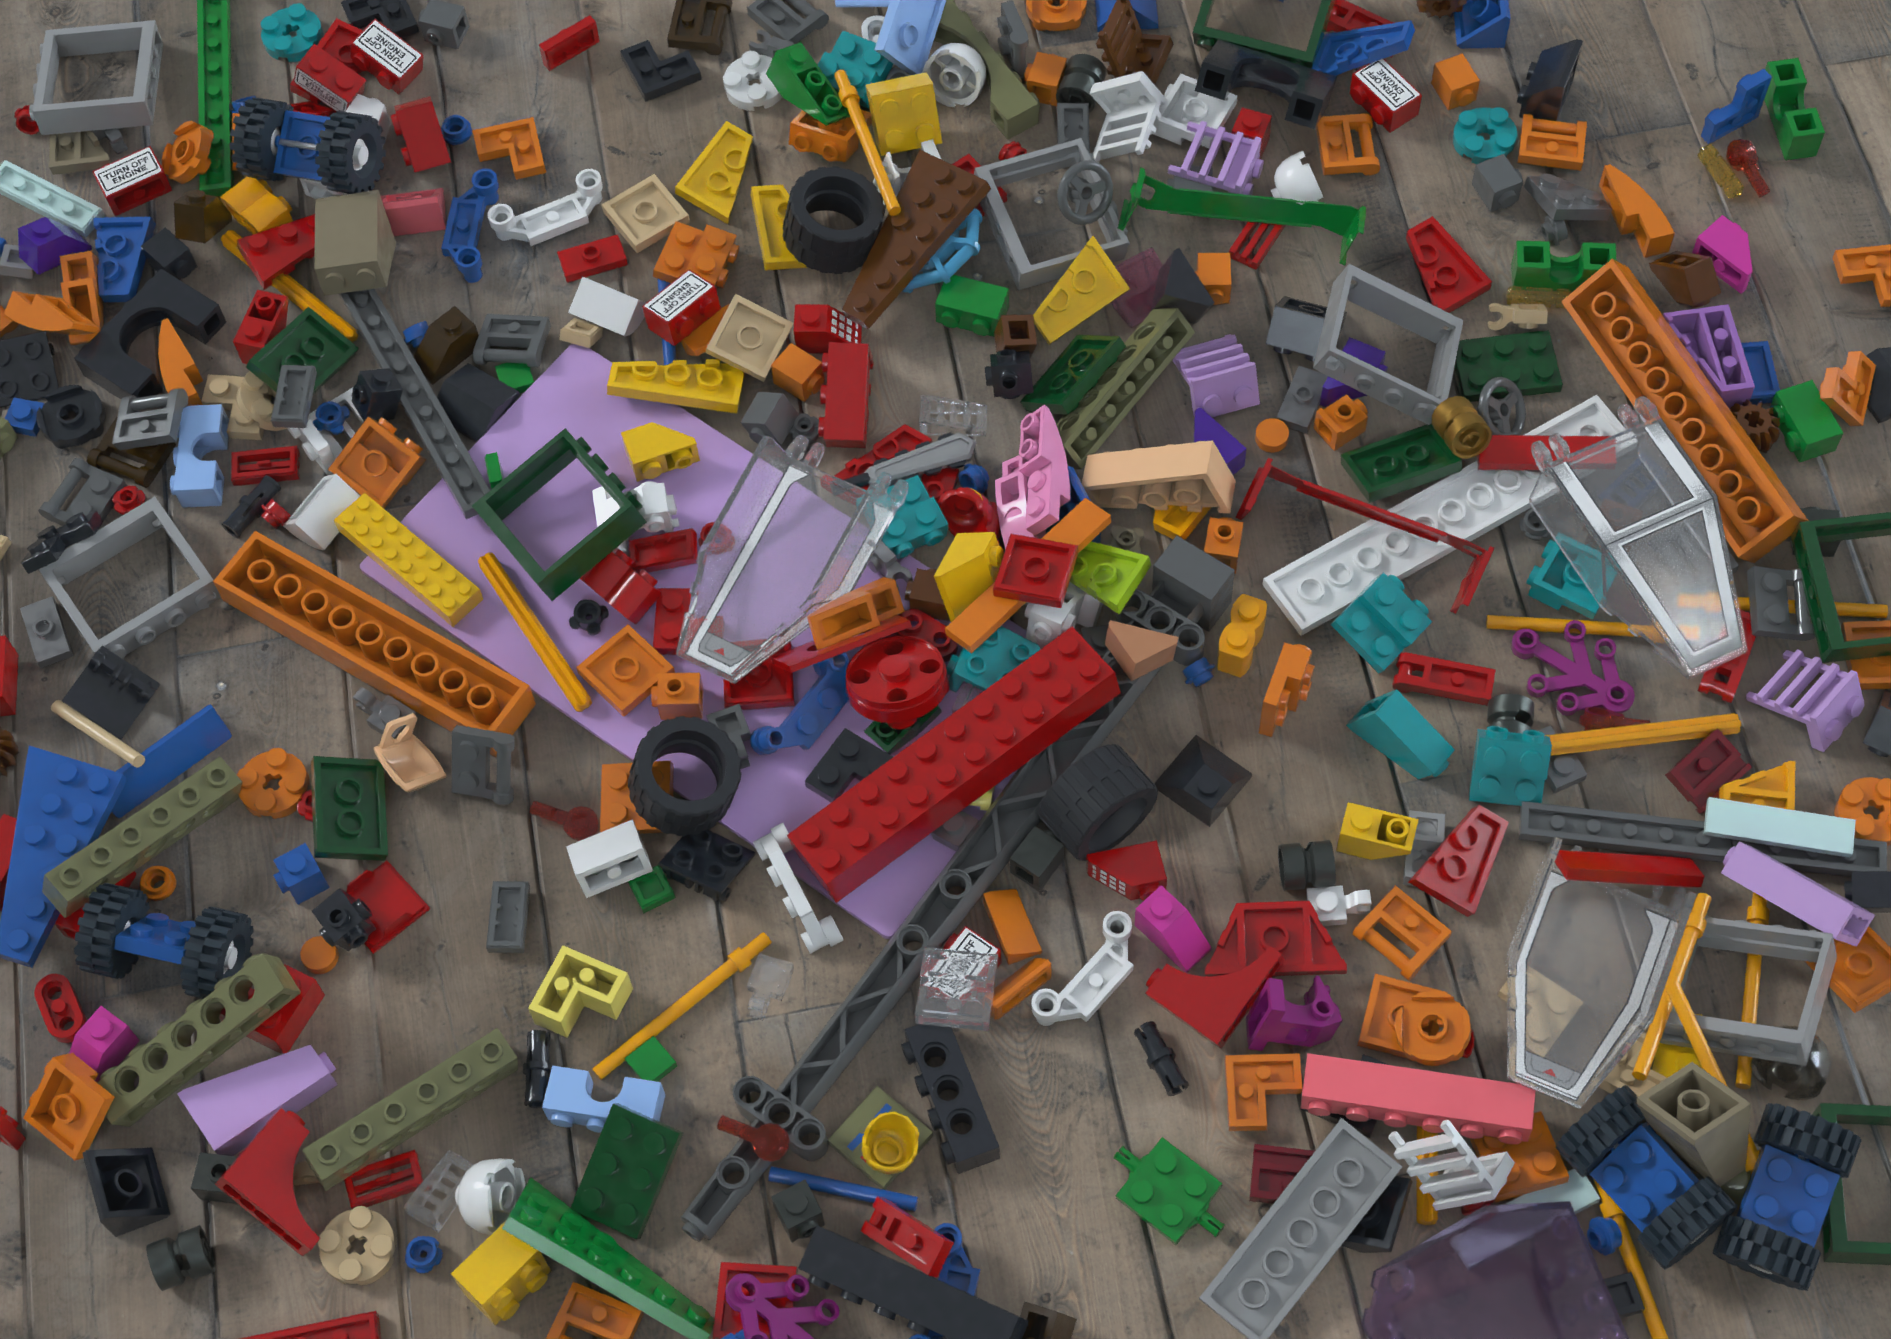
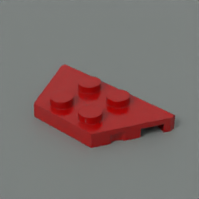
[1205,900,1347,977]

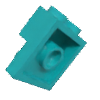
[818,30,893,109]
[857,475,949,559]
[1526,530,1621,620]
[1330,572,1432,674]
[1468,726,1552,806]

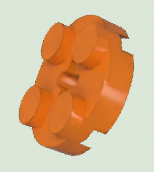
[1026,0,1087,31]
[161,121,214,184]
[237,748,310,819]
[1834,777,1891,846]
[1395,990,1471,1066]

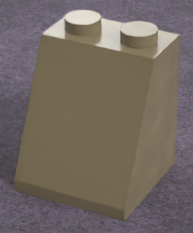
[315,190,396,296]
[1637,1062,1751,1187]

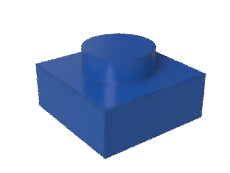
[5,397,45,437]

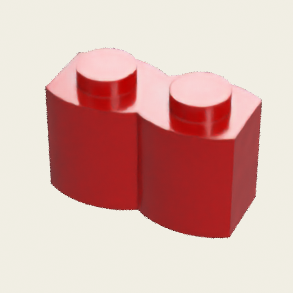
[580,549,662,625]

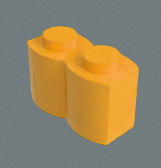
[220,177,293,234]
[1217,594,1267,678]

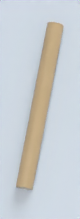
[51,700,145,768]

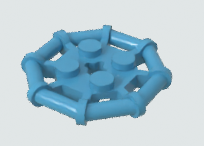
[902,208,982,293]

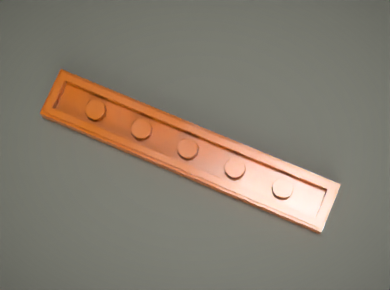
[945,498,1111,654]

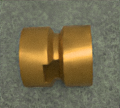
[1432,396,1492,459]

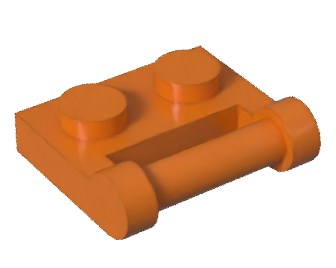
[1316,113,1380,176]
[1517,114,1587,171]
[1352,885,1452,981]
[546,1282,644,1339]

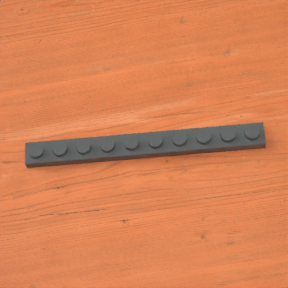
[339,289,490,520]
[1519,801,1887,877]

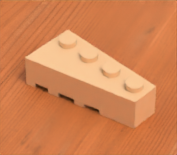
[1082,440,1236,513]

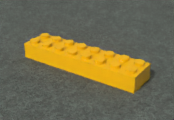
[334,493,483,627]

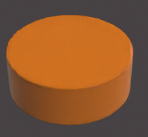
[1255,418,1289,453]
[300,936,339,974]

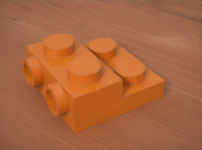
[788,109,872,163]
[653,221,740,290]
[328,417,426,509]
[1259,642,1315,737]
[23,1053,114,1161]

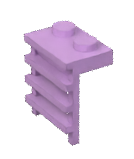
[1168,121,1264,195]
[1172,334,1260,417]
[1746,649,1865,752]

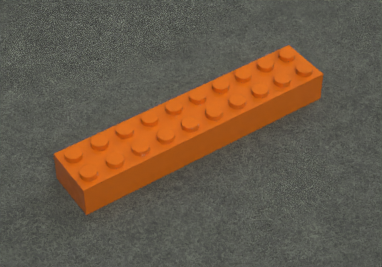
[1561,259,1809,563]
[213,531,536,757]

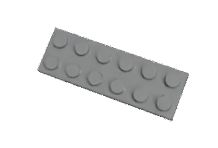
[1199,1118,1403,1339]

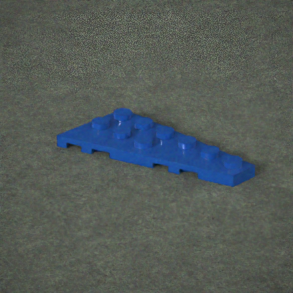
[0,746,127,968]

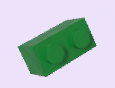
[935,275,1009,337]
[1769,380,1844,463]

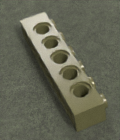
[1056,308,1195,469]
[42,756,243,918]
[97,953,301,1127]
[302,1028,518,1191]

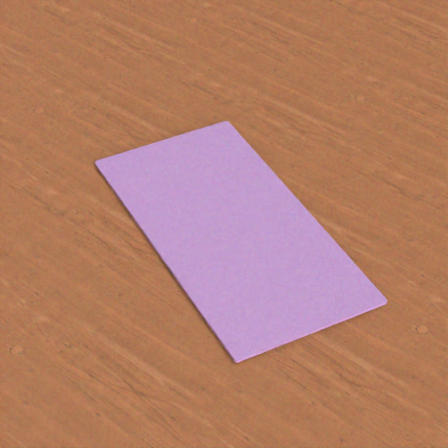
[360,343,1027,939]

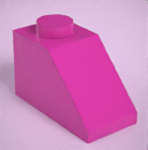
[1692,215,1752,294]
[1134,885,1212,973]
[69,1006,140,1082]

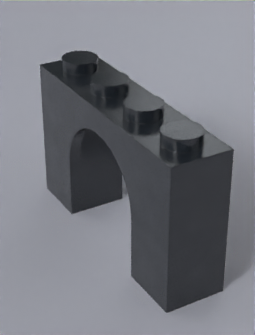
[1195,39,1337,129]
[74,269,227,412]

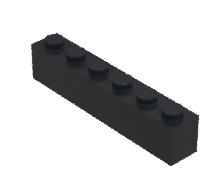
[798,1226,1029,1339]

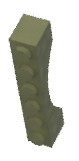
[934,0,1040,140]

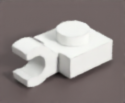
[1306,885,1372,926]

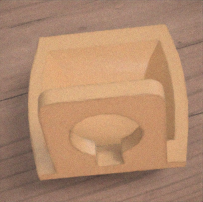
[374,713,447,793]

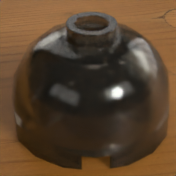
[1751,1025,1831,1100]

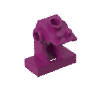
[1245,976,1343,1051]

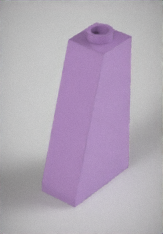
[1721,841,1875,947]
[177,1044,338,1156]

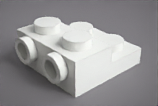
[1153,74,1237,149]

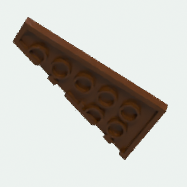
[842,150,991,330]

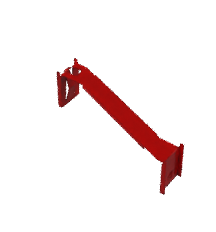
[1236,457,1495,614]

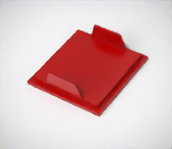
[346,860,430,954]

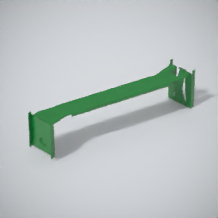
[1118,168,1366,266]

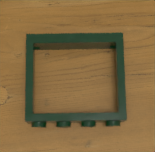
[1192,0,1335,68]
[472,428,647,601]
[1791,512,1891,663]
[1812,1103,1891,1265]

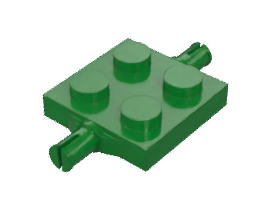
[1113,1137,1225,1245]

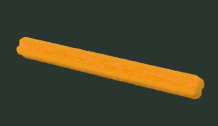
[221,230,359,343]
[478,552,592,712]
[1545,713,1741,756]

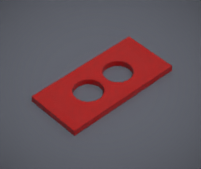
[770,615,912,673]

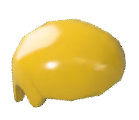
[862,1112,919,1175]

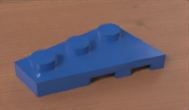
[1311,20,1415,76]
[93,216,156,302]

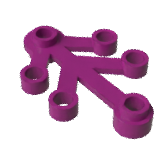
[1511,620,1635,716]
[726,1273,840,1339]

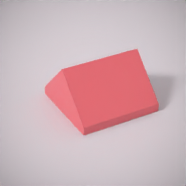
[380,188,446,236]

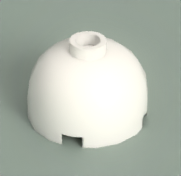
[922,43,986,107]
[1271,151,1324,205]
[455,1158,526,1235]

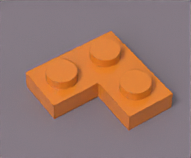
[472,117,546,180]
[1833,244,1891,307]
[1820,351,1876,426]
[1225,1053,1302,1131]

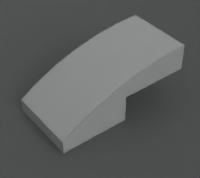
[1403,810,1445,886]

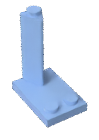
[835,0,946,75]

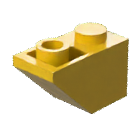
[621,422,700,482]
[1336,802,1419,860]

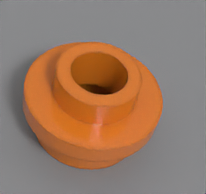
[140,866,177,901]

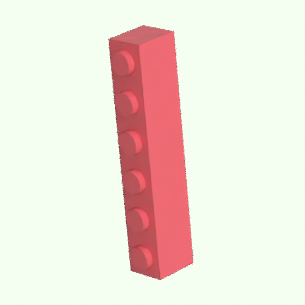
[1300,1053,1536,1144]

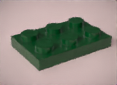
[246,307,359,394]
[1455,330,1563,402]
[1020,335,1126,415]
[1340,423,1462,503]
[311,756,388,861]
[570,1103,684,1239]

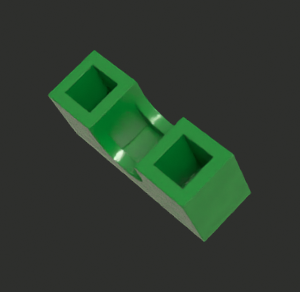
[1764,58,1825,161]
[1511,240,1617,292]

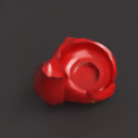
[937,487,1002,543]

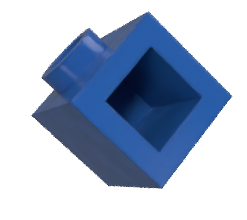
[273,843,330,904]

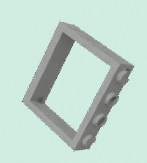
[29,20,163,135]
[974,138,1130,291]
[1313,264,1463,425]
[38,497,221,659]
[1650,914,1837,1066]

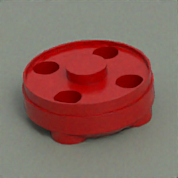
[846,635,950,729]

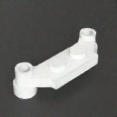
[488,169,603,246]
[753,822,844,954]
[1032,911,1134,1026]

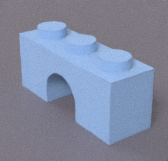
[170,404,229,508]
[542,1065,665,1133]

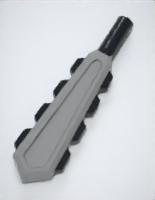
[831,432,977,496]

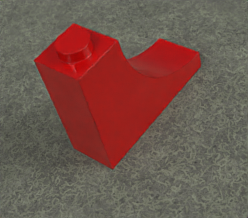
[1145,946,1285,1049]
[215,1108,320,1256]

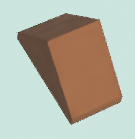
[1105,620,1179,681]

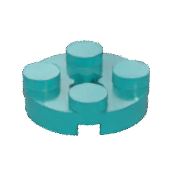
[260,3,324,62]
[1453,107,1517,164]

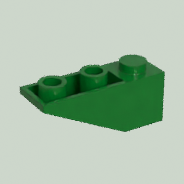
[766,42,850,125]

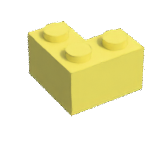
[528,946,633,1038]

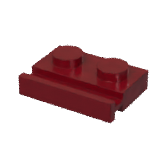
[1665,728,1752,814]
[1249,1144,1315,1204]

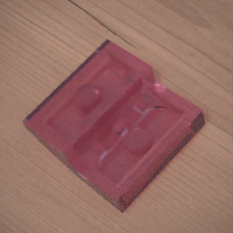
[1111,247,1163,328]

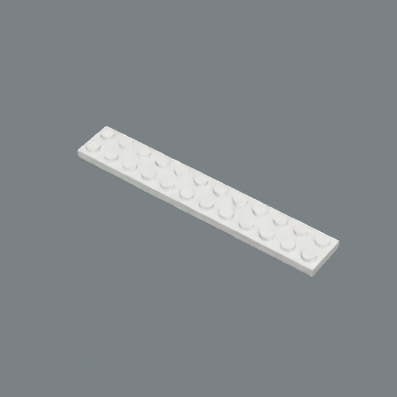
[1263,395,1637,636]

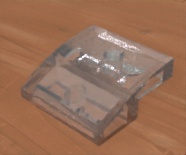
[915,947,998,1031]

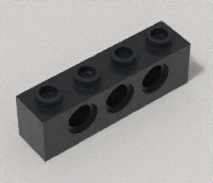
[901,1014,1000,1174]

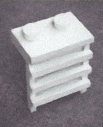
[1090,71,1167,163]
[288,388,364,476]
[1388,1120,1515,1211]

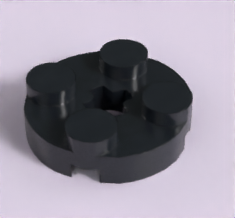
[37,385,106,449]

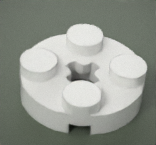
[723,51,782,111]

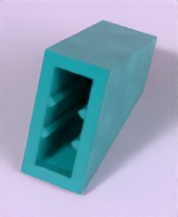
[1346,689,1455,780]

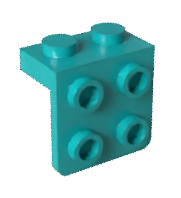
[946,626,1040,693]

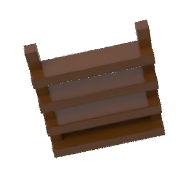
[1096,0,1174,85]

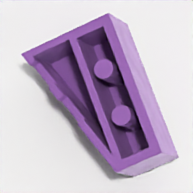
[1663,304,1755,409]

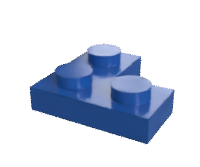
[1701,69,1772,145]

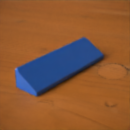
[112,704,232,818]

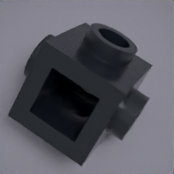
[985,349,1034,399]
[312,888,376,951]

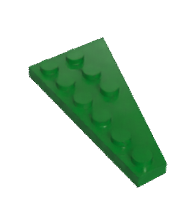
[502,1177,714,1339]

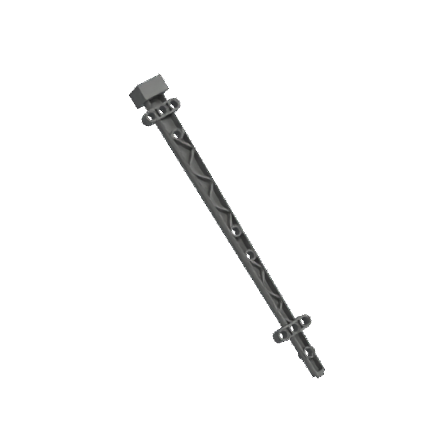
[681,535,1234,1242]

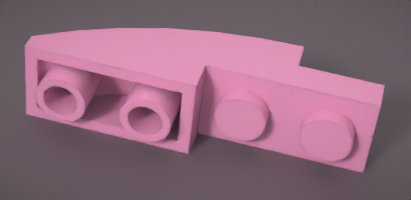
[1019,405,1070,536]
[995,455,1046,550]

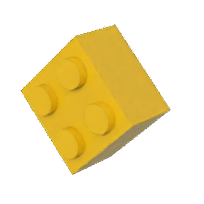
[865,72,942,156]
[451,1221,551,1326]

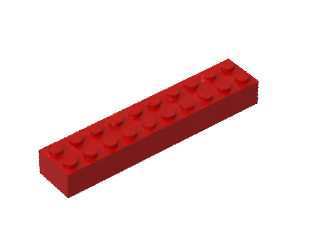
[787,626,1121,903]

